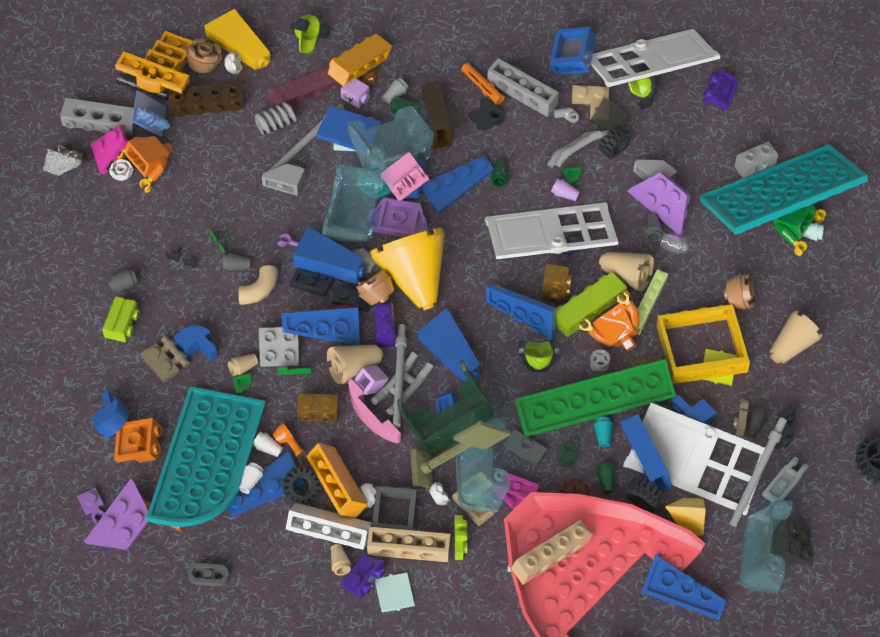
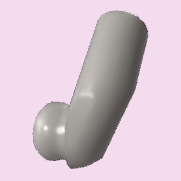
[553,107,580,123]

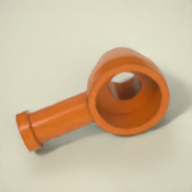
[272,423,305,457]

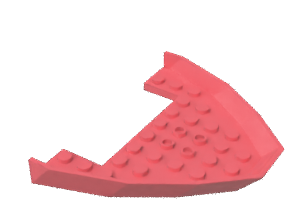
[504,492,705,637]

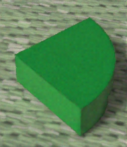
[563,166,581,185]
[232,373,252,396]

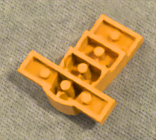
[115,31,193,93]

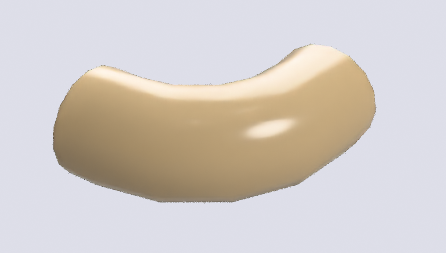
[239,265,278,305]

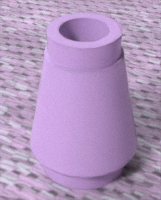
[551,178,580,201]

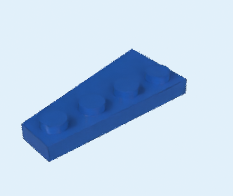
[421,155,494,216]
[486,283,556,342]
[281,307,360,345]
[227,451,305,517]
[642,554,726,621]

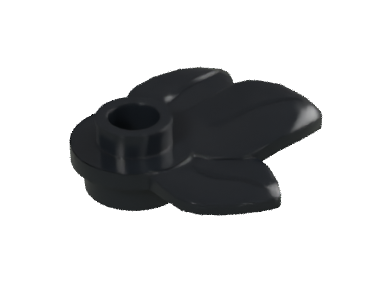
[468,99,504,130]

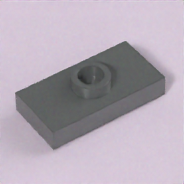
[504,429,548,466]

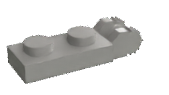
[762,456,809,507]

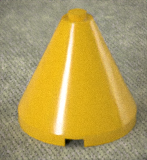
[370,228,445,310]

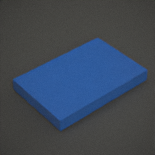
[316,106,381,154]

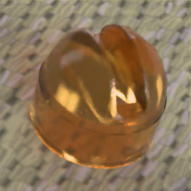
[363,71,377,86]

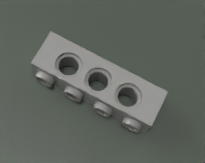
[487,58,559,117]
[60,98,137,136]

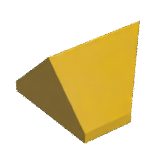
[665,498,706,536]

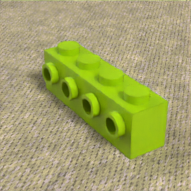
[556,272,627,337]

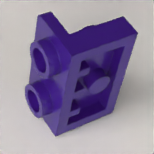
[702,69,739,110]
[341,553,385,599]

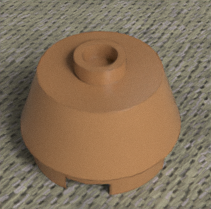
[186,39,222,73]
[356,270,394,305]
[724,273,755,310]

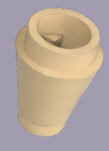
[228,354,258,376]
[330,544,351,576]

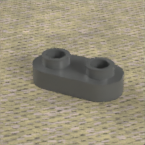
[188,563,229,586]

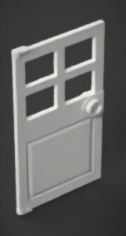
[591,29,720,87]
[485,202,618,259]
[623,403,765,516]

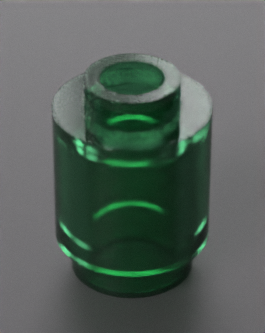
[557,441,578,467]

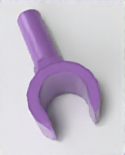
[277,233,299,247]

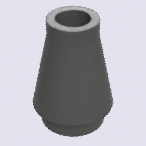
[644,214,663,242]
[222,252,250,271]

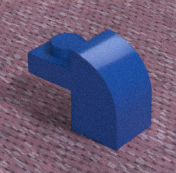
[174,326,218,362]
[92,390,129,439]
[671,395,716,425]

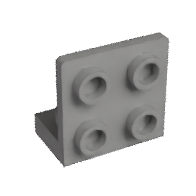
[259,326,299,367]

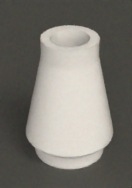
[253,432,283,457]
[239,463,263,494]

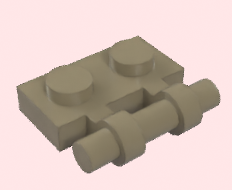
[140,336,190,383]

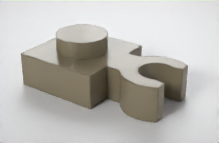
[733,400,749,437]

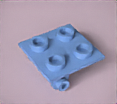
[132,91,170,137]

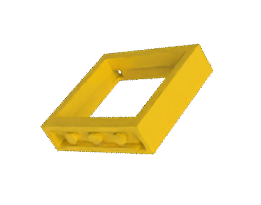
[657,304,750,384]

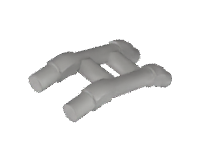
[547,130,608,168]
[371,352,434,415]

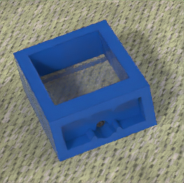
[549,27,596,75]

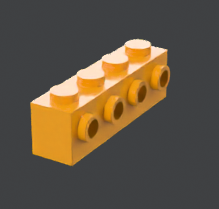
[328,34,392,86]
[306,443,368,518]

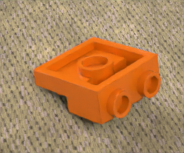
[114,418,163,463]

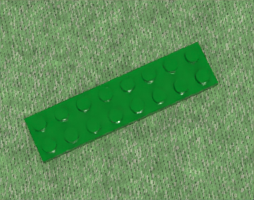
[514,359,676,437]

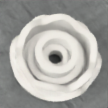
[225,52,243,74]
[109,159,133,181]
[430,482,450,505]
[359,483,376,508]

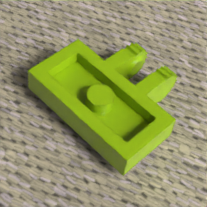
[454,515,467,560]

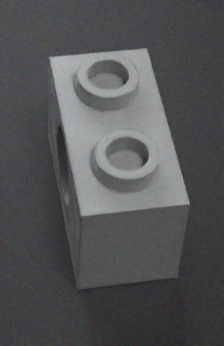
[734,141,778,178]

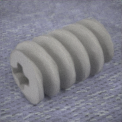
[255,102,296,135]

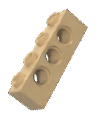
[511,520,592,585]
[367,527,450,562]

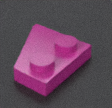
[90,125,128,174]
[495,471,539,510]

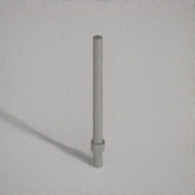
[267,104,345,172]
[393,324,407,428]
[729,417,787,527]

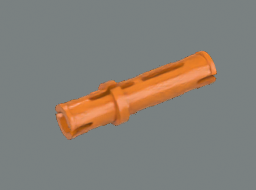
[461,63,505,105]

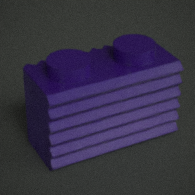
[374,303,395,348]

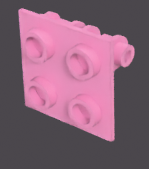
[380,152,429,202]

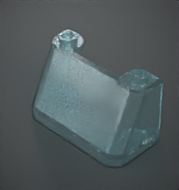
[347,106,434,176]
[322,164,384,243]
[456,418,510,512]
[739,500,793,594]

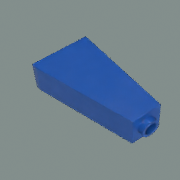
[293,227,366,284]
[418,309,480,385]
[620,414,673,494]

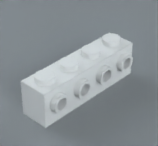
[286,503,372,549]

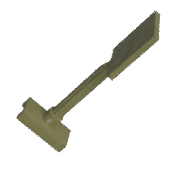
[411,421,511,491]

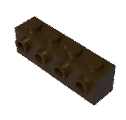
[169,81,244,117]

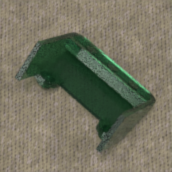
[397,359,494,454]

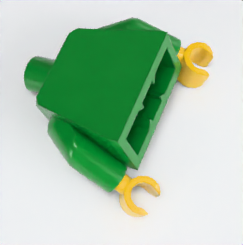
[773,204,826,256]

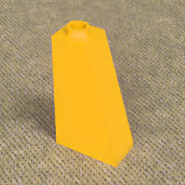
[204,9,271,70]

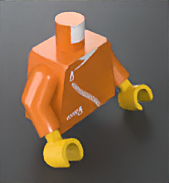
[117,136,172,193]
[579,291,640,352]

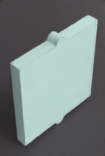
[375,573,415,612]

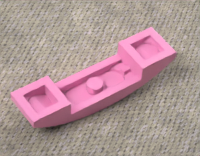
[349,379,401,444]

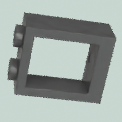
[372,485,416,531]

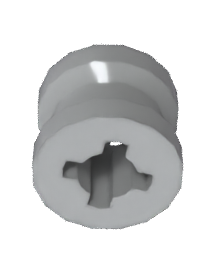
[590,349,610,372]

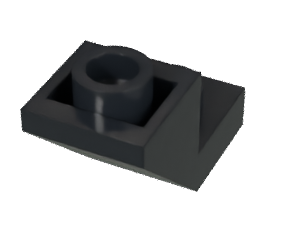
[775,403,797,450]

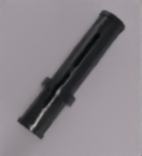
[116,72,169,101]

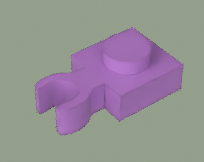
[77,488,105,524]

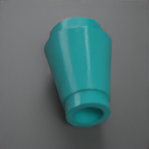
[593,417,613,447]

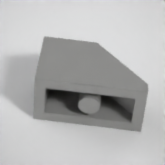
[633,160,677,182]
[262,164,305,196]

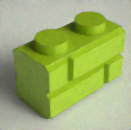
[102,297,140,342]

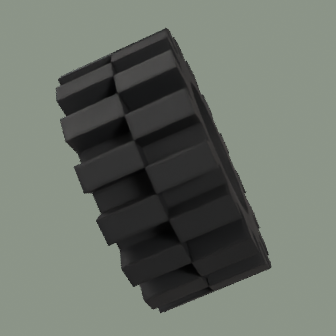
[598,125,632,160]
[282,467,320,504]
[625,477,664,513]

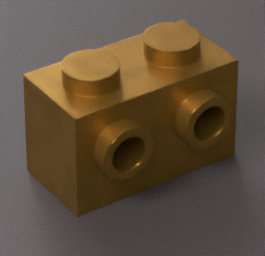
[542,264,572,303]
[297,394,338,423]

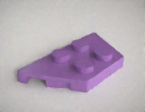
[628,172,690,235]
[359,198,429,237]
[84,479,149,550]

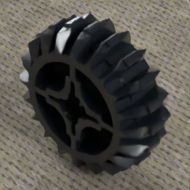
[855,434,880,485]

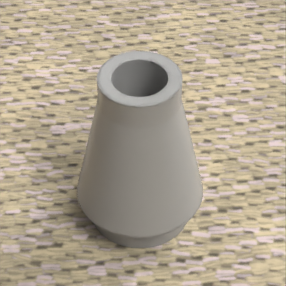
[382,78,409,104]

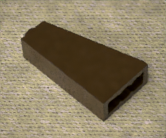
[421,83,452,149]

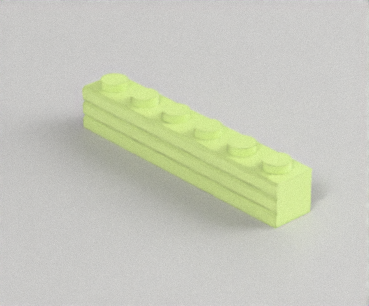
[638,269,668,335]

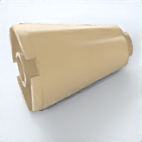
[599,252,654,292]
[770,311,822,364]
[327,345,383,384]

